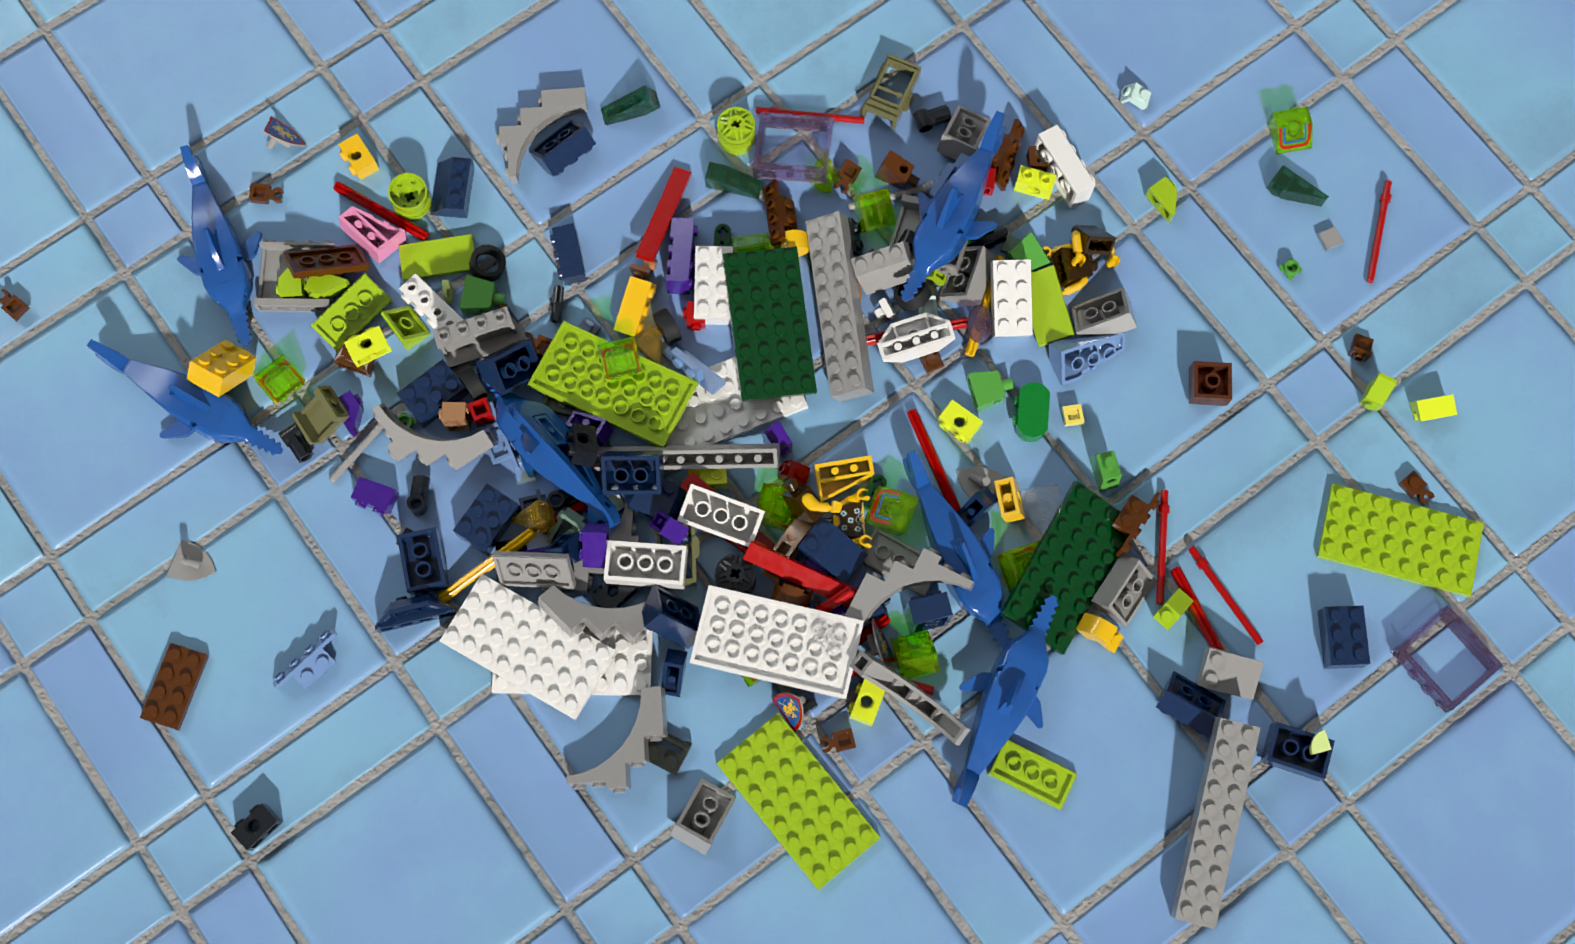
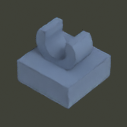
[578,317,601,335]

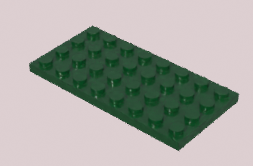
[722,246,817,402]
[1000,481,1127,655]

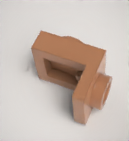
[630,258,658,279]

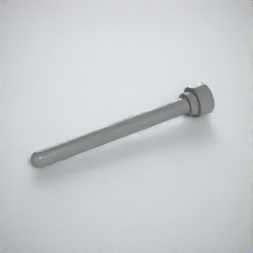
[848,180,933,210]
[329,412,398,483]

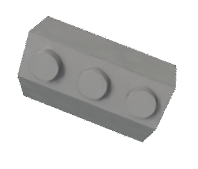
[851,242,915,295]
[939,246,996,307]
[1091,554,1157,628]

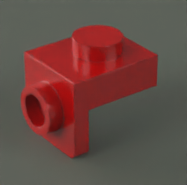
[683,301,706,331]
[778,460,811,485]

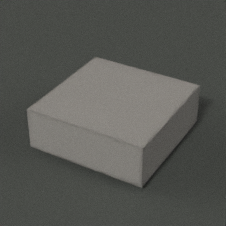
[1317,226,1344,251]

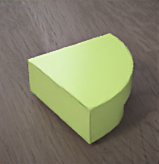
[442,280,453,304]
[1309,730,1331,755]

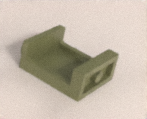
[291,386,350,445]

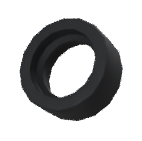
[469,245,506,282]
[894,281,931,311]
[652,308,682,346]
[457,365,488,401]

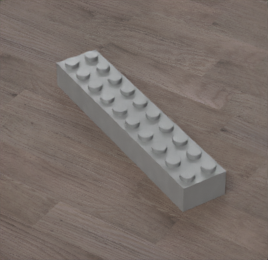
[806,211,874,402]
[1170,717,1261,929]

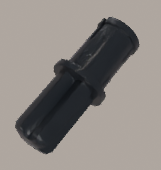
[549,285,565,323]

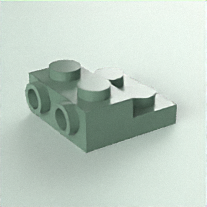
[547,507,585,561]

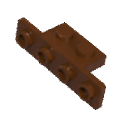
[991,119,1025,191]
[763,179,798,247]
[1112,491,1161,557]

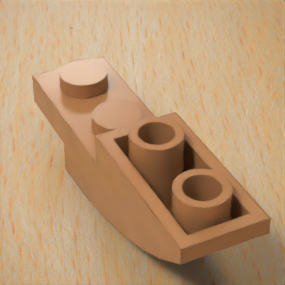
[762,519,818,583]

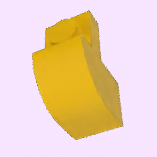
[769,230,810,257]
[1076,613,1124,653]

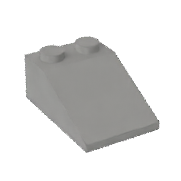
[936,105,991,160]
[1071,287,1137,335]
[1195,645,1264,700]
[670,778,737,855]

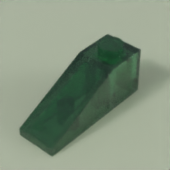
[600,85,661,125]
[705,162,763,199]
[1266,165,1329,206]

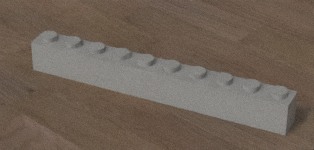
[591,443,780,471]

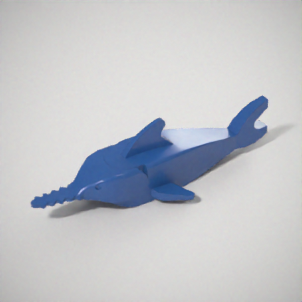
[901,111,1006,302]
[177,145,262,346]
[87,339,283,455]
[476,368,621,528]
[902,450,1013,649]
[952,595,1058,808]

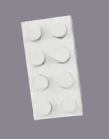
[1035,125,1096,209]
[694,246,733,325]
[990,260,1033,337]
[677,484,765,547]
[604,540,688,589]

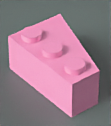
[338,206,407,263]

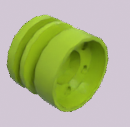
[717,107,756,156]
[388,173,431,220]

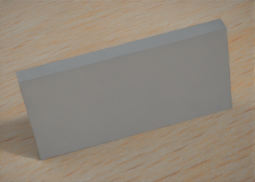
[863,526,932,597]
[492,551,576,589]

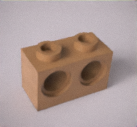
[439,402,472,432]

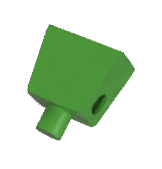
[1006,232,1050,271]
[460,275,506,315]
[966,371,1014,412]
[1089,450,1122,492]

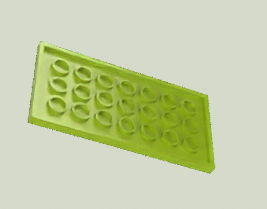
[528,321,699,447]
[1316,484,1484,597]
[716,713,880,890]

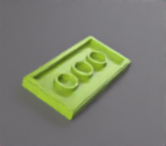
[398,234,477,282]
[1031,265,1075,347]
[310,273,392,353]
[988,739,1077,810]

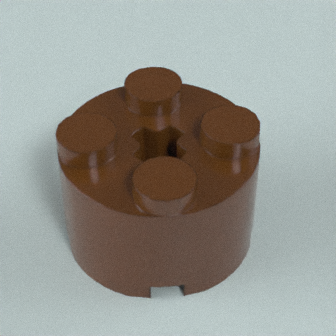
[771,579,814,608]

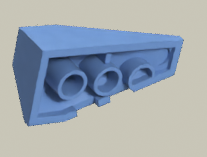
[1049,332,1126,386]

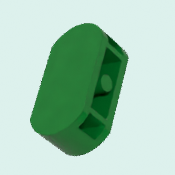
[1012,382,1050,442]

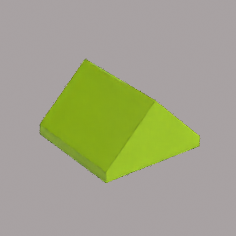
[381,306,431,351]

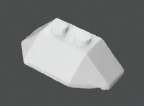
[877,312,956,363]

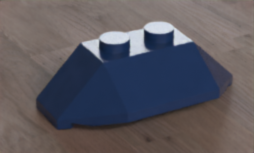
[622,478,687,520]
[375,592,456,633]

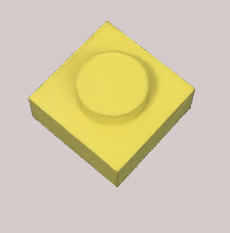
[1061,404,1085,427]

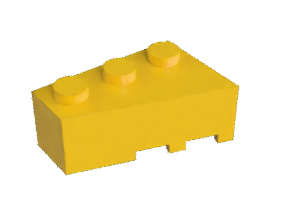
[613,276,657,337]
[813,455,875,502]

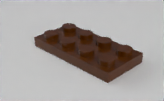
[283,244,369,279]
[140,643,209,731]

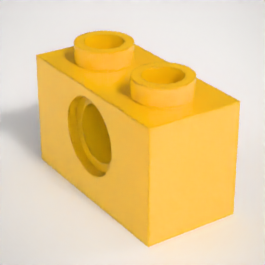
[338,134,379,180]
[994,476,1025,523]

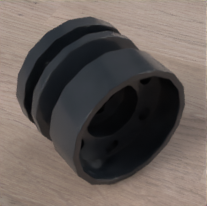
[715,554,756,594]

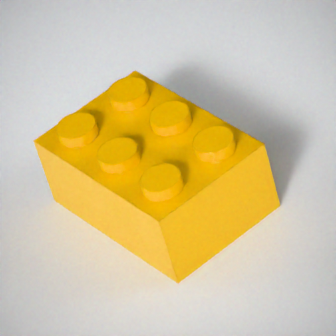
[186,340,257,397]

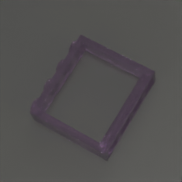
[753,112,834,184]
[1391,605,1503,713]

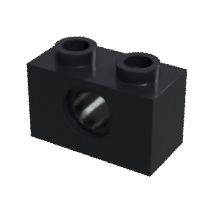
[565,423,598,467]
[592,584,638,608]
[231,803,283,851]

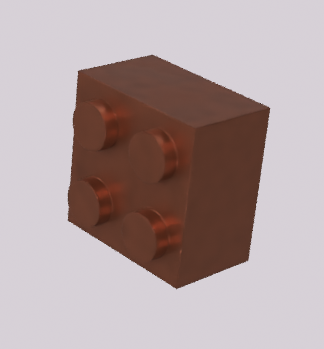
[1189,361,1232,406]

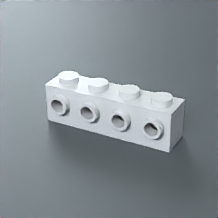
[399,273,463,329]

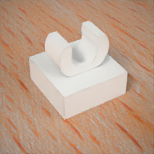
[874,297,898,320]

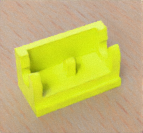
[1409,394,1457,422]

